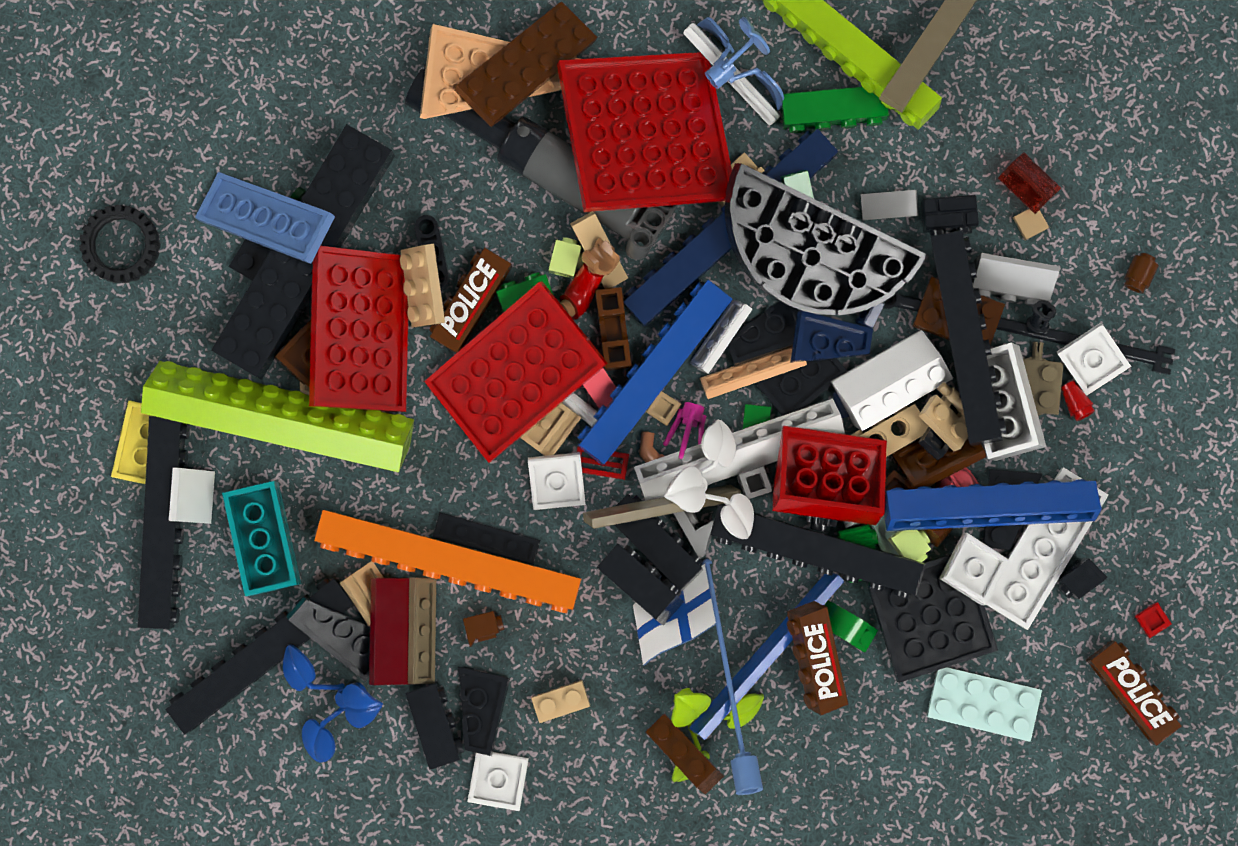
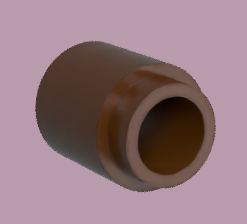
[1124,253,1159,294]

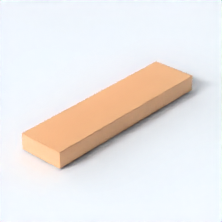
[700,347,807,399]

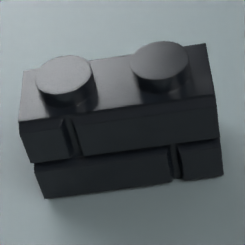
[921,195,979,237]

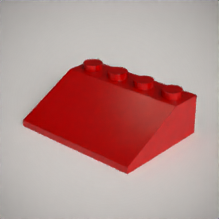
[772,426,887,525]

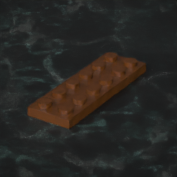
[454,1,598,127]

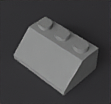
[972,253,1060,306]

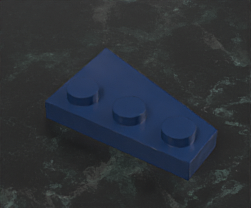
[790,311,873,363]

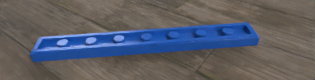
[689,573,844,740]

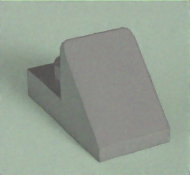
[673,511,714,558]

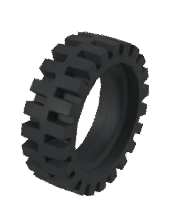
[79,205,160,283]

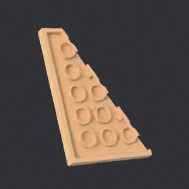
[420,24,580,119]

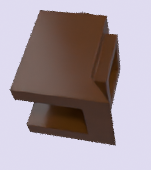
[463,611,505,648]

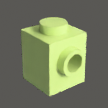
[549,238,584,279]
[888,530,931,562]

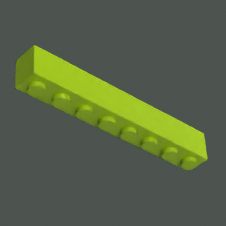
[762,0,942,130]

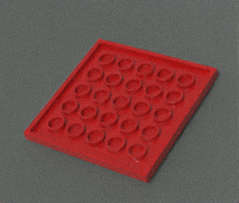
[557,52,732,212]

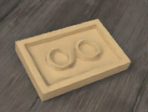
[400,244,445,328]

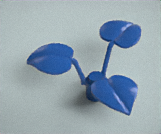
[283,644,383,763]

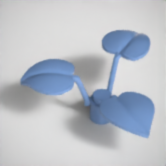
[697,17,784,111]

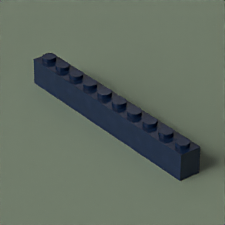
[623,129,839,327]

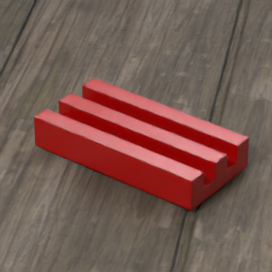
[576,446,629,480]

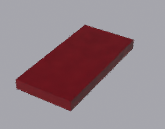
[369,578,409,685]

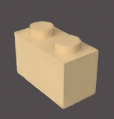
[531,680,590,723]

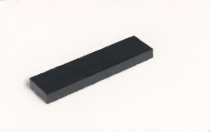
[433,512,541,566]

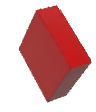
[1134,602,1172,638]

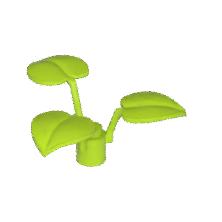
[671,688,764,783]

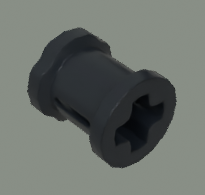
[1026,300,1056,335]

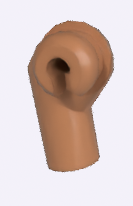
[639,432,664,463]

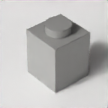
[736,466,772,499]

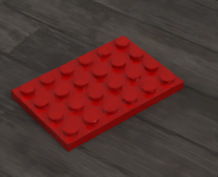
[309,246,409,412]
[424,281,608,463]

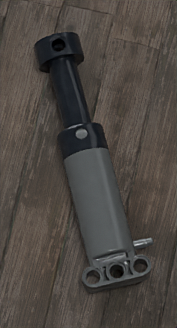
[405,64,677,260]

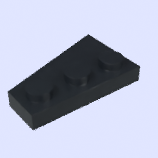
[754,358,848,416]

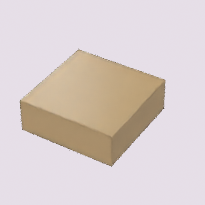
[1013,205,1049,241]
[646,391,681,426]

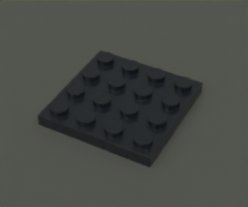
[866,553,998,683]

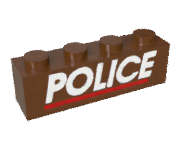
[429,248,512,354]
[787,601,848,715]
[1086,641,1182,746]

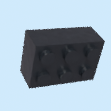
[597,543,684,626]

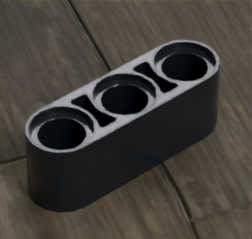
[415,215,450,291]

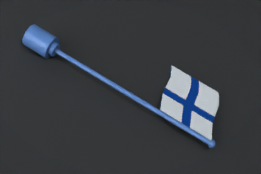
[633,559,763,795]

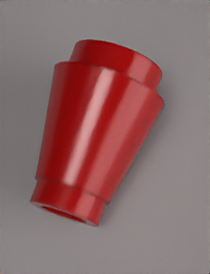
[1061,381,1095,421]

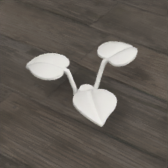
[664,419,754,539]

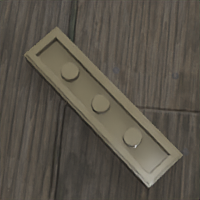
[408,578,436,684]

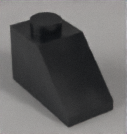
[1057,558,1107,599]

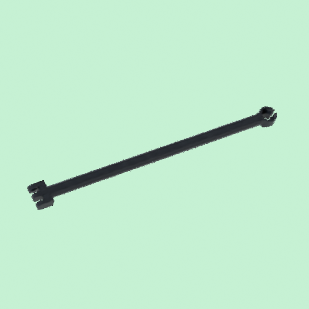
[882,288,1176,375]

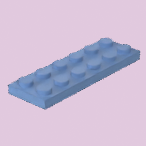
[195,172,335,264]

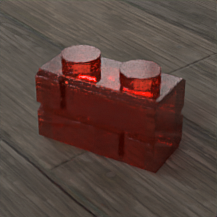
[998,152,1061,214]

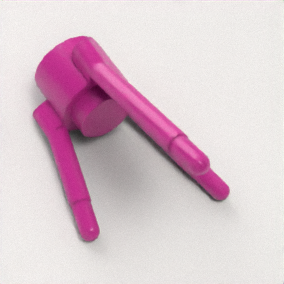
[663,402,707,459]

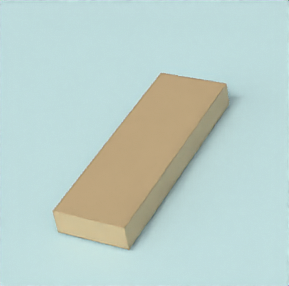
[570,211,628,289]

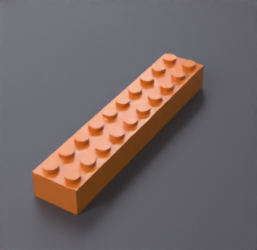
[314,510,582,613]

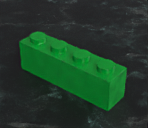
[781,87,889,133]

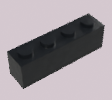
[615,494,703,592]

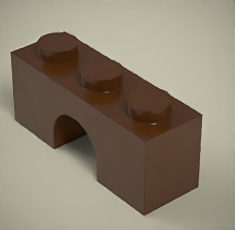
[595,287,631,371]
[646,714,724,795]

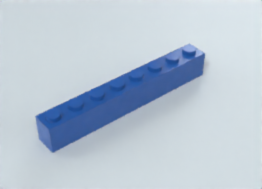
[577,280,733,465]
[884,479,1102,531]

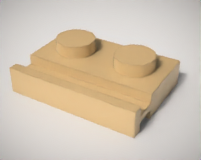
[521,403,581,456]
[340,562,384,626]

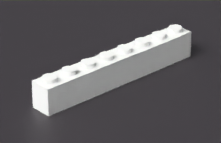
[634,399,845,501]

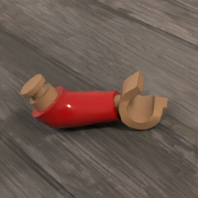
[559,238,620,320]

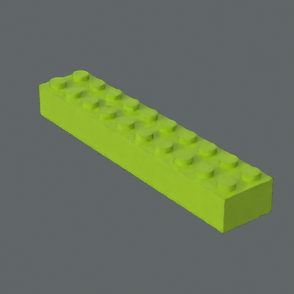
[141,361,414,472]

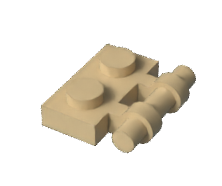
[918,382,968,451]

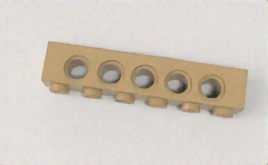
[851,404,929,457]

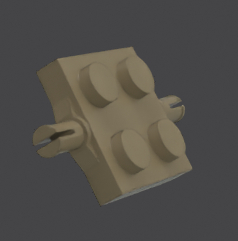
[1023,342,1064,416]

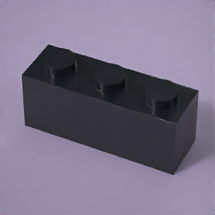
[405,682,464,770]

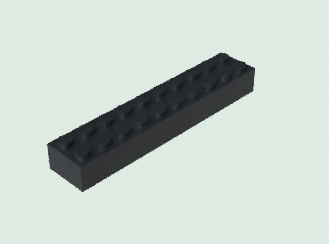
[211,124,395,380]

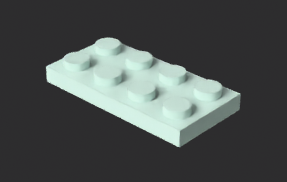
[926,667,1042,742]

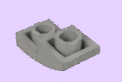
[861,190,918,220]

